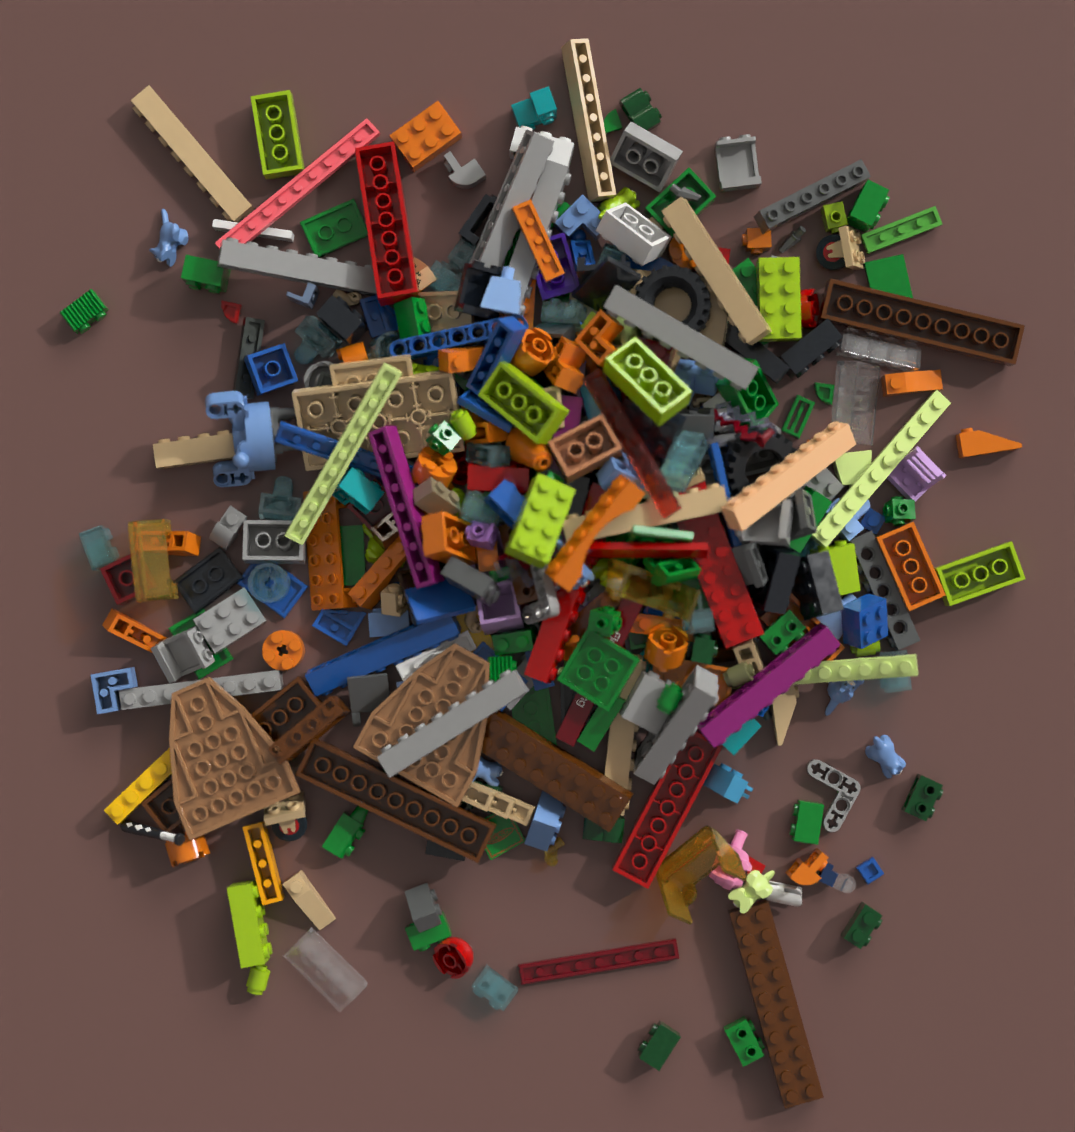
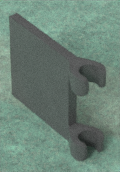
[347,673,390,727]

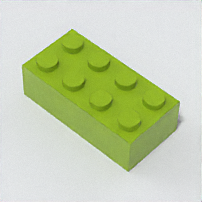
[251,90,304,180]
[756,257,802,342]
[603,336,692,426]
[478,361,570,444]
[504,473,576,569]
[934,541,1026,606]
[227,879,273,968]

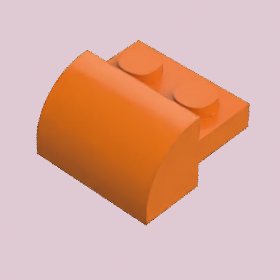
[785,848,828,885]

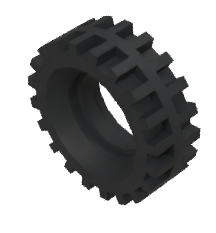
[635,265,712,342]
[721,427,797,497]

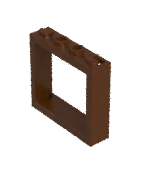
[267,696,352,765]

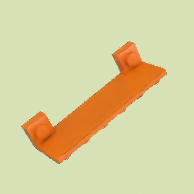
[303,491,358,611]

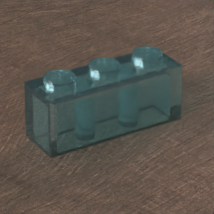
[657,430,708,493]

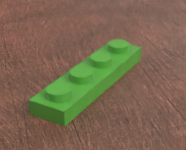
[861,206,942,254]

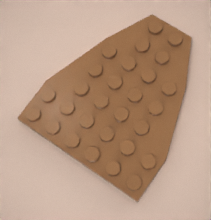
[353,643,490,807]
[169,677,300,840]

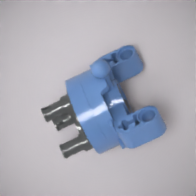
[205,391,298,487]

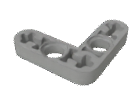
[522,564,559,624]
[806,759,861,832]

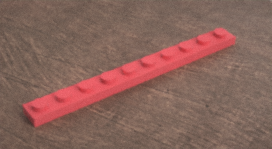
[215,118,380,250]

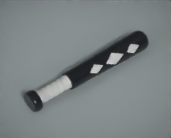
[121,820,185,846]

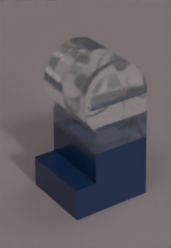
[818,862,856,893]

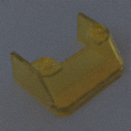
[128,519,179,603]
[606,558,701,622]
[656,826,747,925]

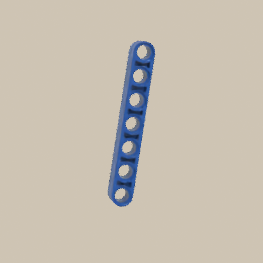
[390,314,529,360]

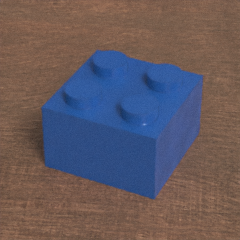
[244,343,298,396]
[841,593,888,649]

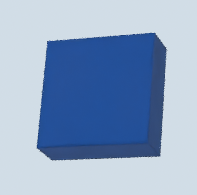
[856,856,884,885]

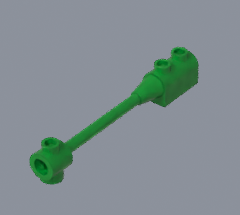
[322,768,384,859]

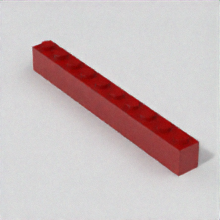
[524,483,606,683]

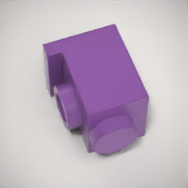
[465,520,499,550]

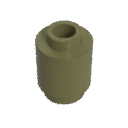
[723,661,755,687]

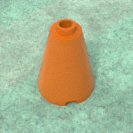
[505,427,552,471]

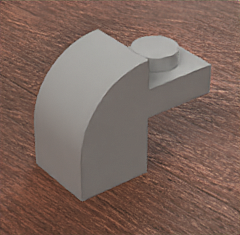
[443,151,486,189]
[209,505,247,551]

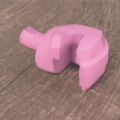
[709,830,752,890]

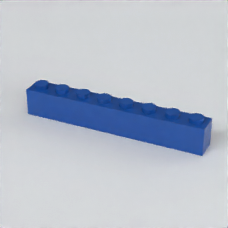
[305,616,462,697]

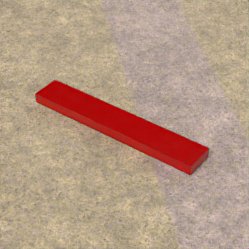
[585,542,708,558]

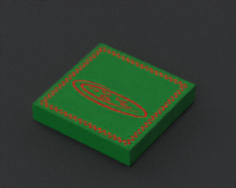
[485,813,525,860]

